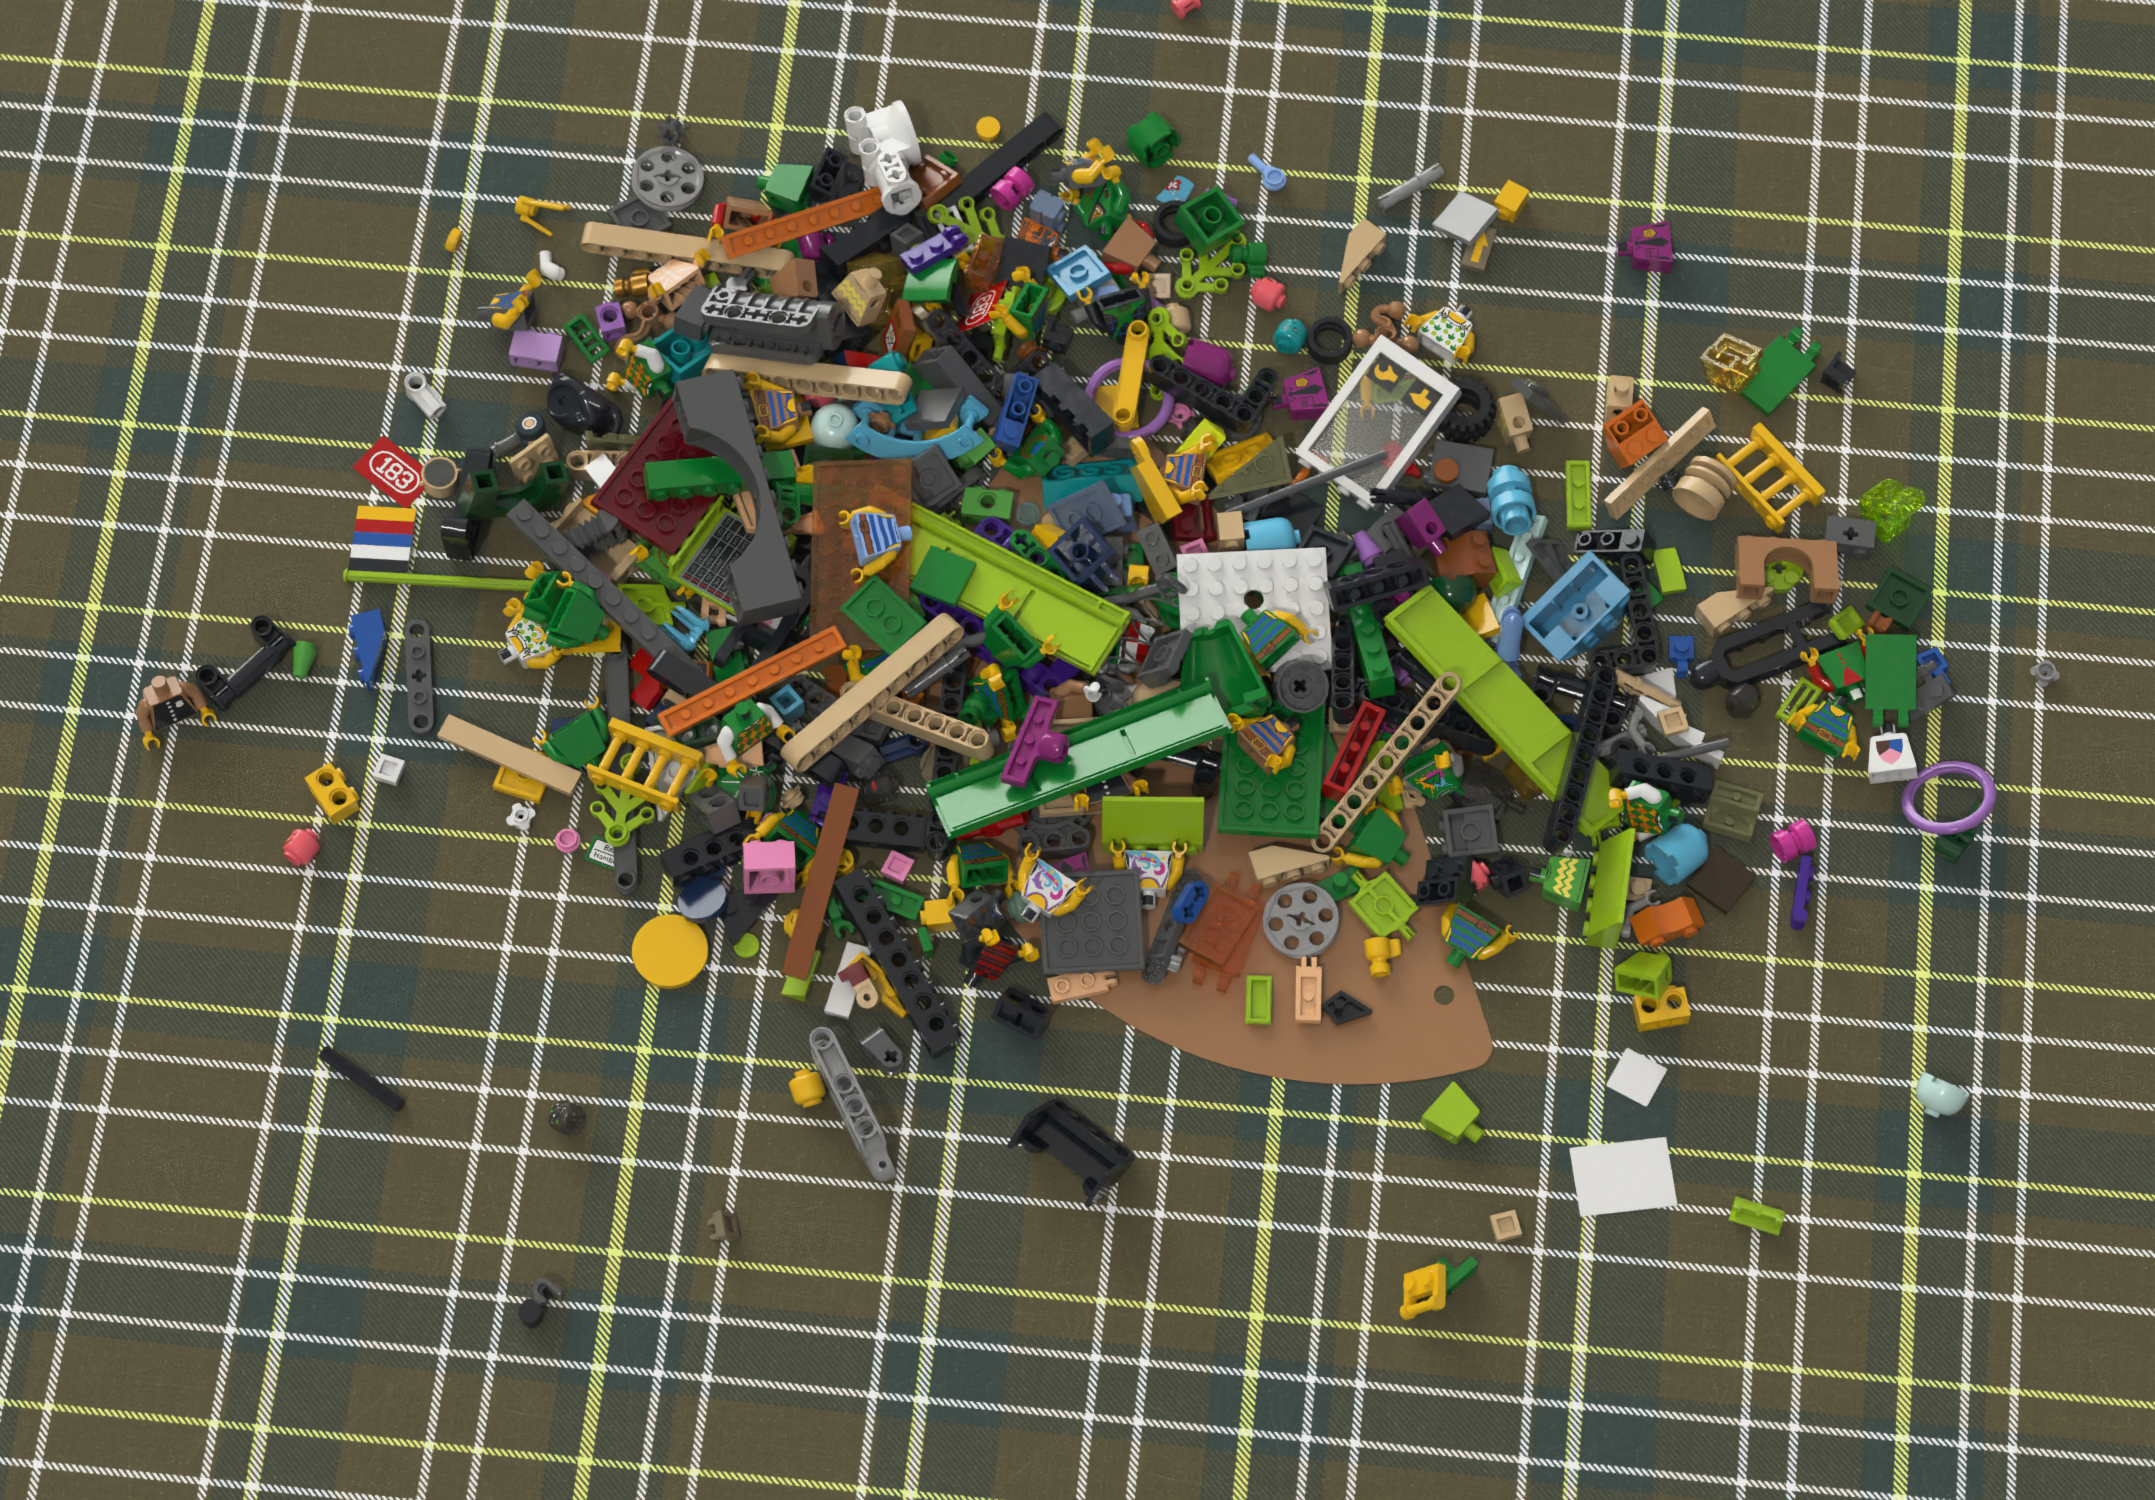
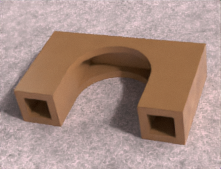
[1734,535,1839,604]

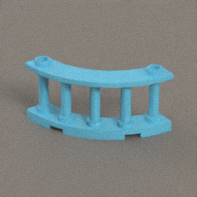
[844,395,989,463]

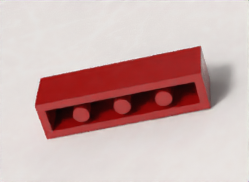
[1321,700,1386,803]

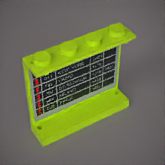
[667,494,797,615]

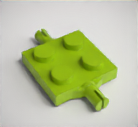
[991,286,1021,363]
[616,584,686,630]
[1347,871,1419,941]

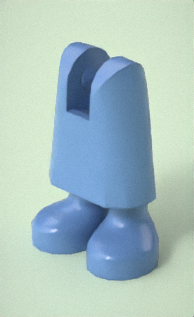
[1495,606,1524,679]

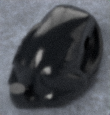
[547,372,624,435]

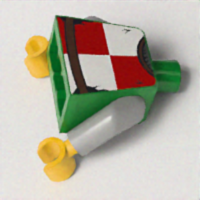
[1098,605,1155,675]

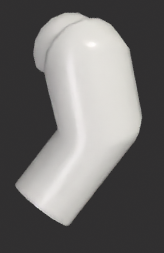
[539,251,565,281]

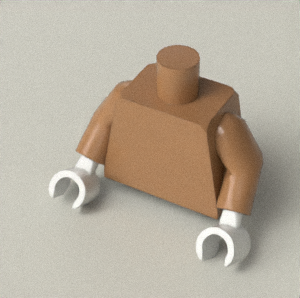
[1049,679,1102,720]

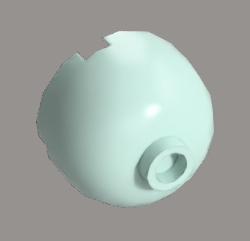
[811,403,859,449]
[1916,1071,1970,1118]

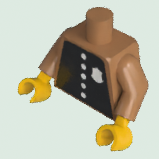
[136,676,217,751]
[1070,772,1149,814]

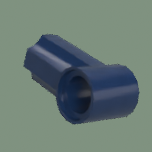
[879,733,929,766]

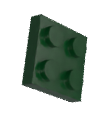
[1865,566,1933,632]

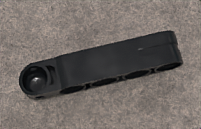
[1331,618,1355,725]

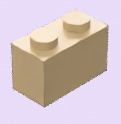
[1216,511,1245,552]

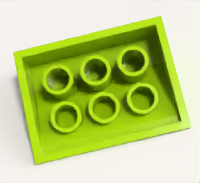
[1102,796,1204,856]
[1582,828,1635,950]

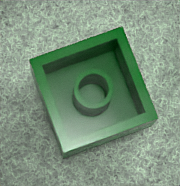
[1174,185,1245,257]

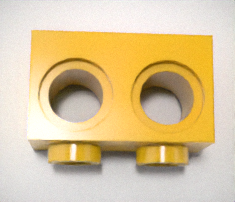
[305,762,360,825]
[1632,985,1691,1032]

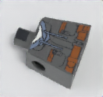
[948,889,1006,941]

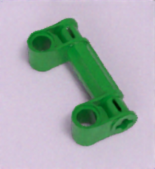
[770,481,870,535]

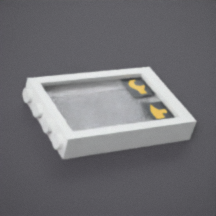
[1295,335,1462,512]

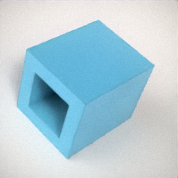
[769,684,805,726]

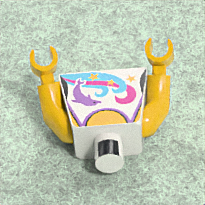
[1109,839,1188,910]
[1018,843,1094,924]

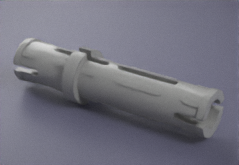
[1377,163,1445,211]

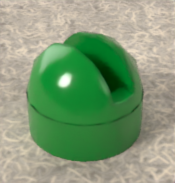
[938,150,959,169]

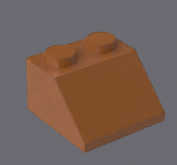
[1432,530,1497,588]

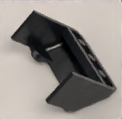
[1007,1098,1135,1208]

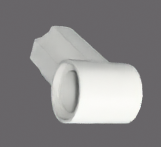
[405,372,447,420]

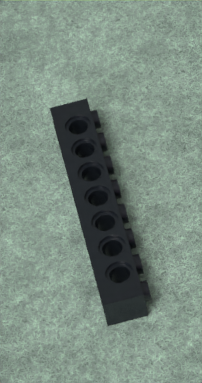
[833,868,962,1060]

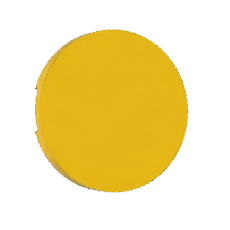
[632,915,709,989]

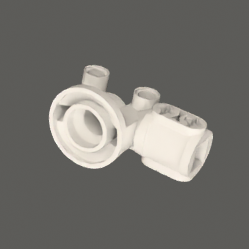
[844,100,922,215]

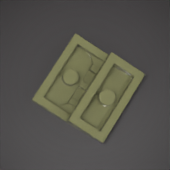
[1701,780,1764,843]

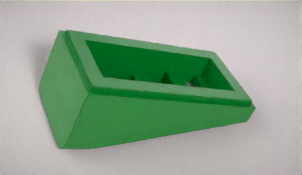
[562,312,611,365]

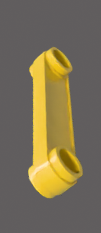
[1113,320,1150,432]

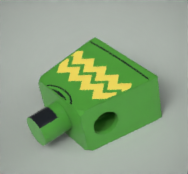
[1529,856,1591,912]

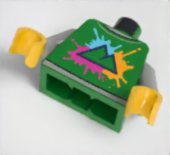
[1387,741,1464,801]

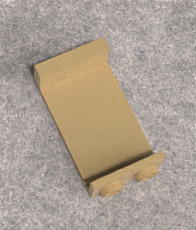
[551,497,639,586]

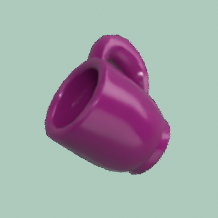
[797,232,835,262]

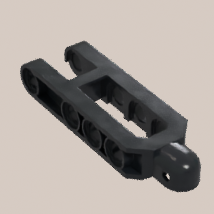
[712,551,823,670]
[1689,603,1848,692]

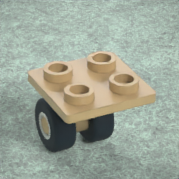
[508,412,559,487]

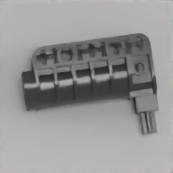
[701,267,845,365]

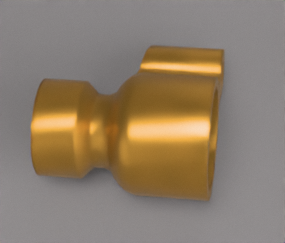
[614,267,650,298]

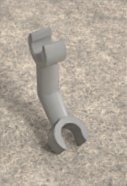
[1627,705,1656,754]
[1620,890,1661,938]
[1167,928,1195,973]

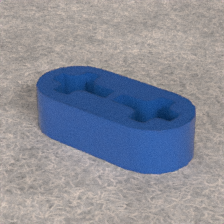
[1172,881,1209,924]

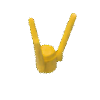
[515,195,572,237]

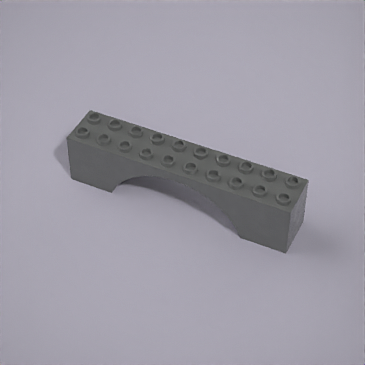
[672,369,804,627]

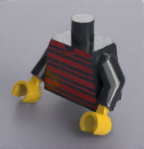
[959,925,1039,988]

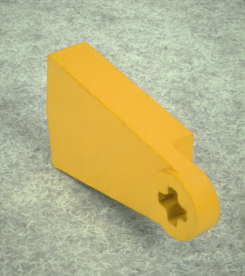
[1129,436,1182,524]

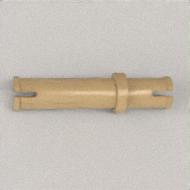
[1614,667,1682,708]

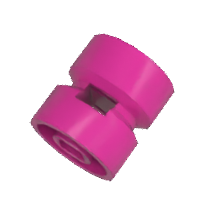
[990,166,1035,212]
[1770,819,1817,863]

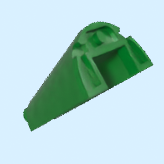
[1180,619,1272,718]

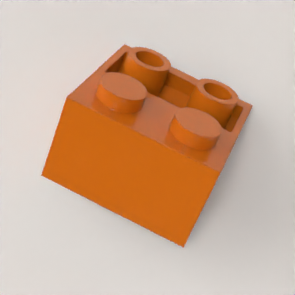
[1603,398,1669,469]

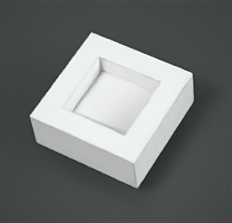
[372,753,406,786]

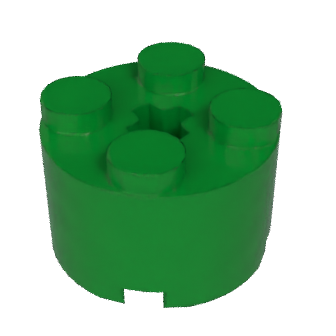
[1126,111,1181,169]

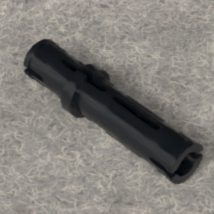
[1370,488,1440,507]

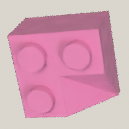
[743,840,796,894]

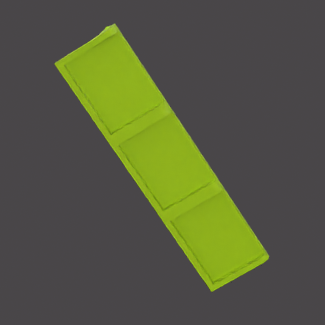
[842,484,1132,677]
[1383,584,1625,837]

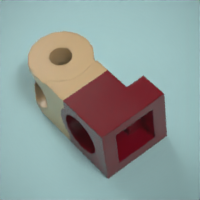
[837,961,882,1008]

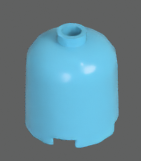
[1243,517,1301,551]
[1644,823,1709,886]

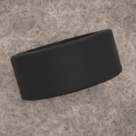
[1153,200,1190,248]
[1307,316,1353,365]

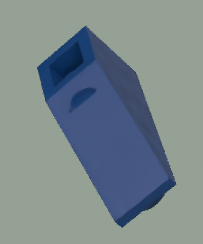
[992,372,1039,454]
[348,609,388,691]

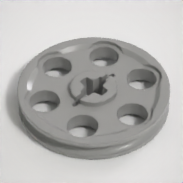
[631,146,704,212]
[1263,883,1339,959]

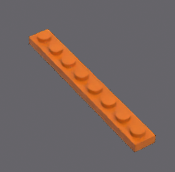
[720,187,903,260]
[657,625,847,738]

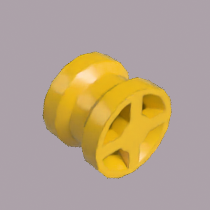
[835,848,855,879]

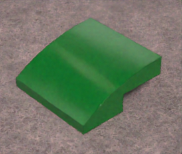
[902,259,959,304]

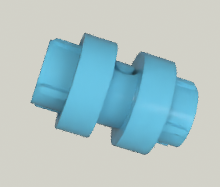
[1487,465,1537,536]

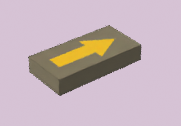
[1461,227,1497,274]

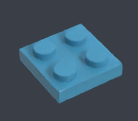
[1047,244,1112,302]

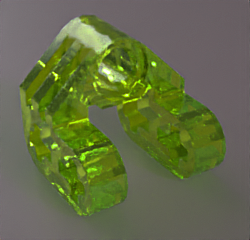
[1859,478,1925,544]

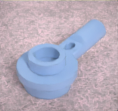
[1247,153,1286,191]

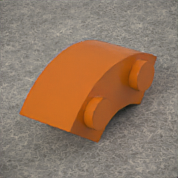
[1629,896,1705,948]

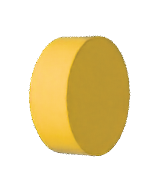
[976,117,1000,141]
[445,228,464,253]

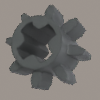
[657,115,686,146]

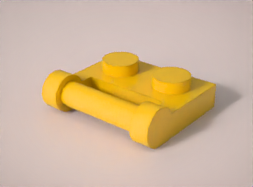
[1400,1263,1446,1320]

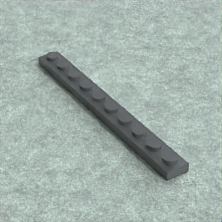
[506,499,702,672]

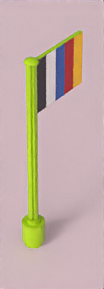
[343,506,569,591]

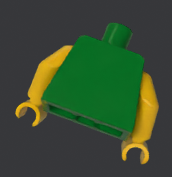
[1330,800,1410,869]

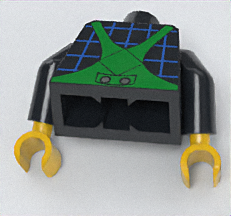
[1076,271,1152,345]

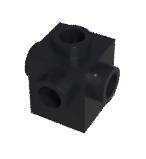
[1489,857,1529,899]

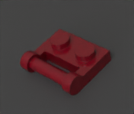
[1171,493,1217,543]

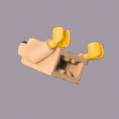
[647,247,711,311]

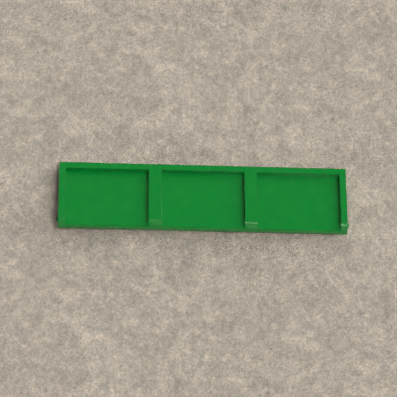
[925,676,1233,840]

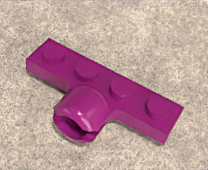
[1000,695,1069,788]

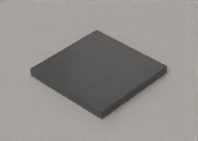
[1040,869,1145,976]

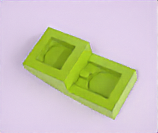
[1652,547,1687,595]

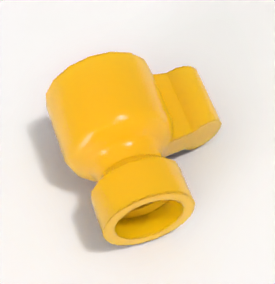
[1364,937,1402,978]

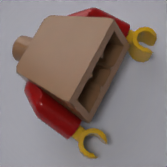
[707,196,782,249]
[1100,214,1162,275]

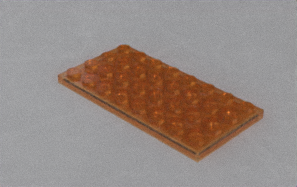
[809,459,913,654]

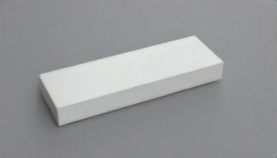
[824,942,871,1020]

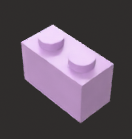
[509,329,565,372]

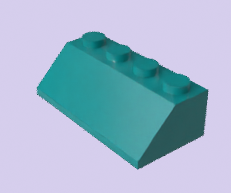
[1040,458,1142,510]

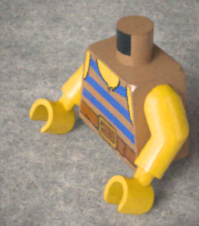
[744,371,812,444]
[1156,433,1216,506]
[1227,713,1300,776]

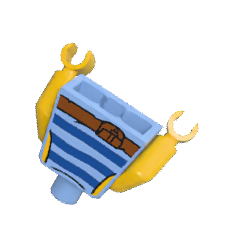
[838,506,912,585]

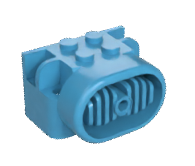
[1522,550,1631,662]

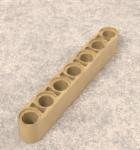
[840,681,995,761]

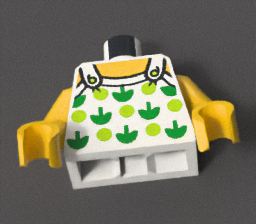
[1403,305,1475,366]
[498,592,571,669]

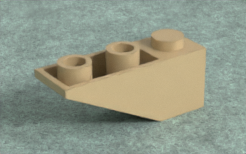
[1338,218,1387,294]
[1694,586,1774,637]
[1248,845,1330,888]

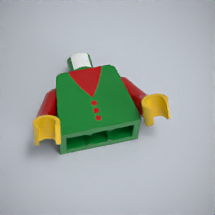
[1800,627,1874,704]

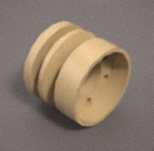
[1672,456,1737,521]

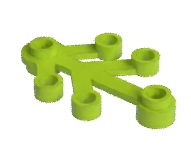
[927,196,1005,265]
[1175,233,1247,300]
[1141,307,1188,402]
[590,753,659,847]

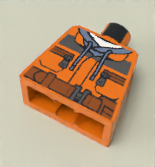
[1016,217,1069,266]

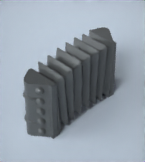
[541,509,628,572]

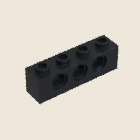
[1323,556,1430,612]
[1608,748,1713,805]
[825,807,928,853]
[660,817,764,888]

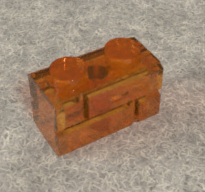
[964,234,1003,293]

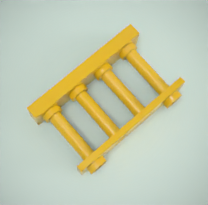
[1715,422,1826,534]
[586,717,705,813]

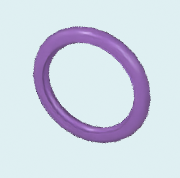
[1084,357,1175,439]
[1901,761,1997,835]

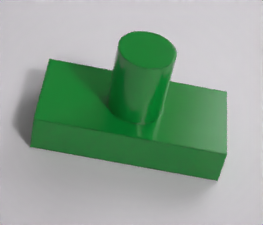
[1313,866,1361,904]
[1435,1256,1478,1297]

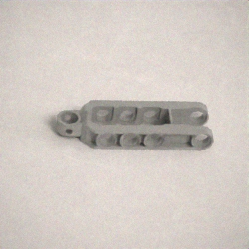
[809,1027,897,1182]

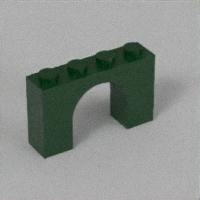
[458,460,570,521]

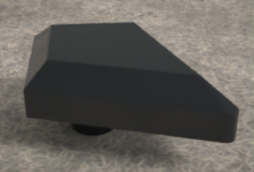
[1321,991,1373,1026]

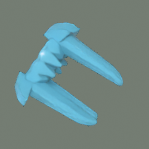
[659,606,711,654]

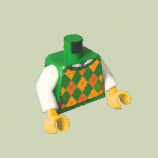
[605,338,674,400]
[717,699,796,778]
[1609,780,1684,847]

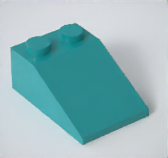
[652,326,716,388]

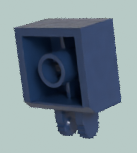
[1046,517,1122,593]

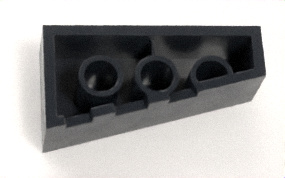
[819,206,911,284]
[815,261,874,360]
[1033,362,1115,458]

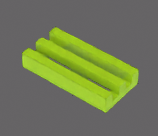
[1775,677,1823,730]

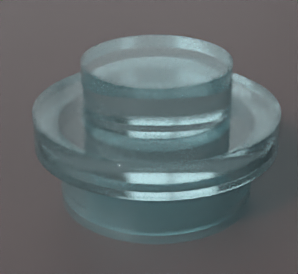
[1016,502,1040,526]

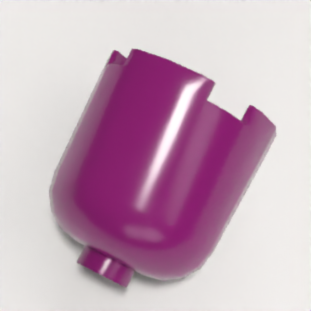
[1177,337,1237,389]

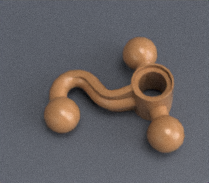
[614,301,676,364]
[1352,301,1419,358]

